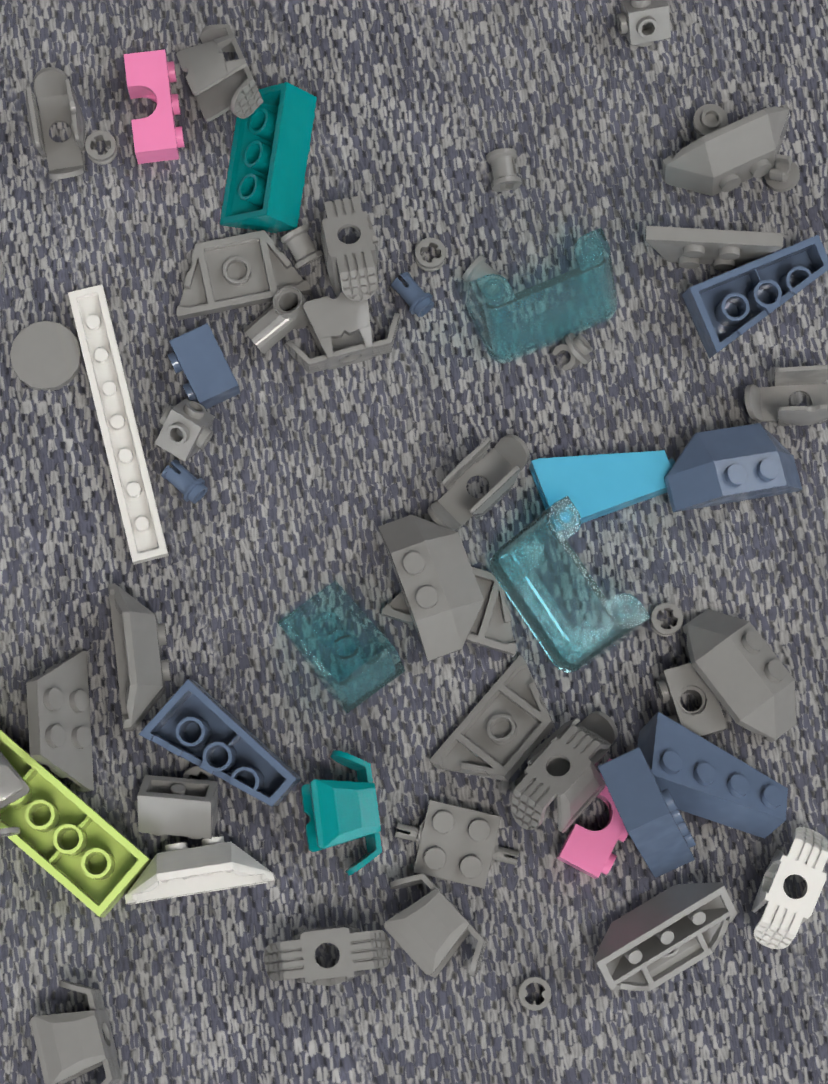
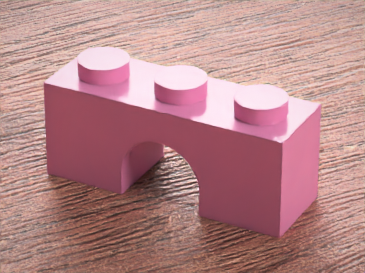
[123,49,185,164]
[557,758,628,879]

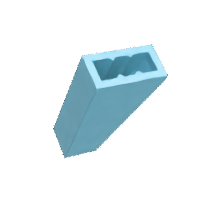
[529,450,675,533]

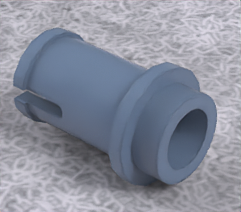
[391,272,434,317]
[161,459,208,504]

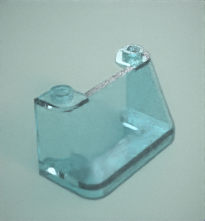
[466,228,617,363]
[490,496,651,673]

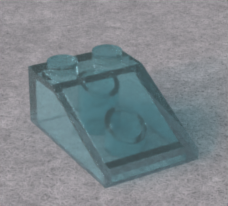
[277,581,405,713]

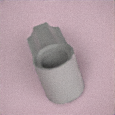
[243,286,310,354]

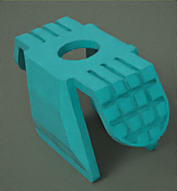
[301,750,382,876]

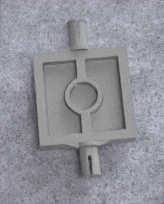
[394,800,520,889]

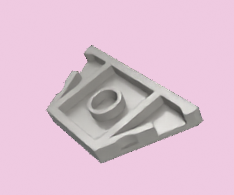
[645,226,784,271]
[176,230,311,321]
[381,566,516,656]
[26,651,94,792]
[429,655,555,781]

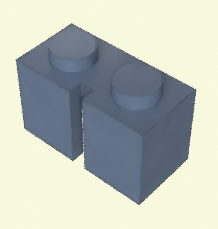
[167,323,240,409]

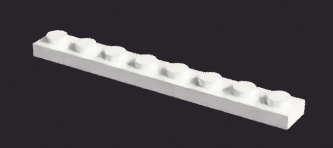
[68,284,169,565]

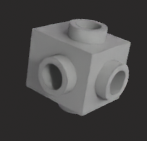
[616,0,671,47]
[155,399,215,462]

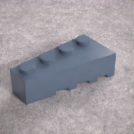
[682,235,828,359]
[138,679,302,807]
[637,712,788,839]
[598,747,696,878]

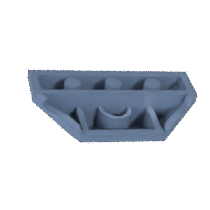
[664,423,802,512]

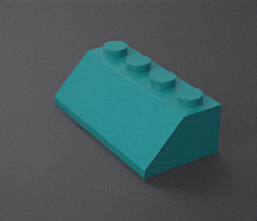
[220,82,317,233]

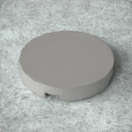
[10,321,82,391]

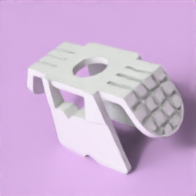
[751,827,828,949]

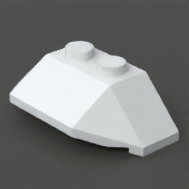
[125,836,275,905]

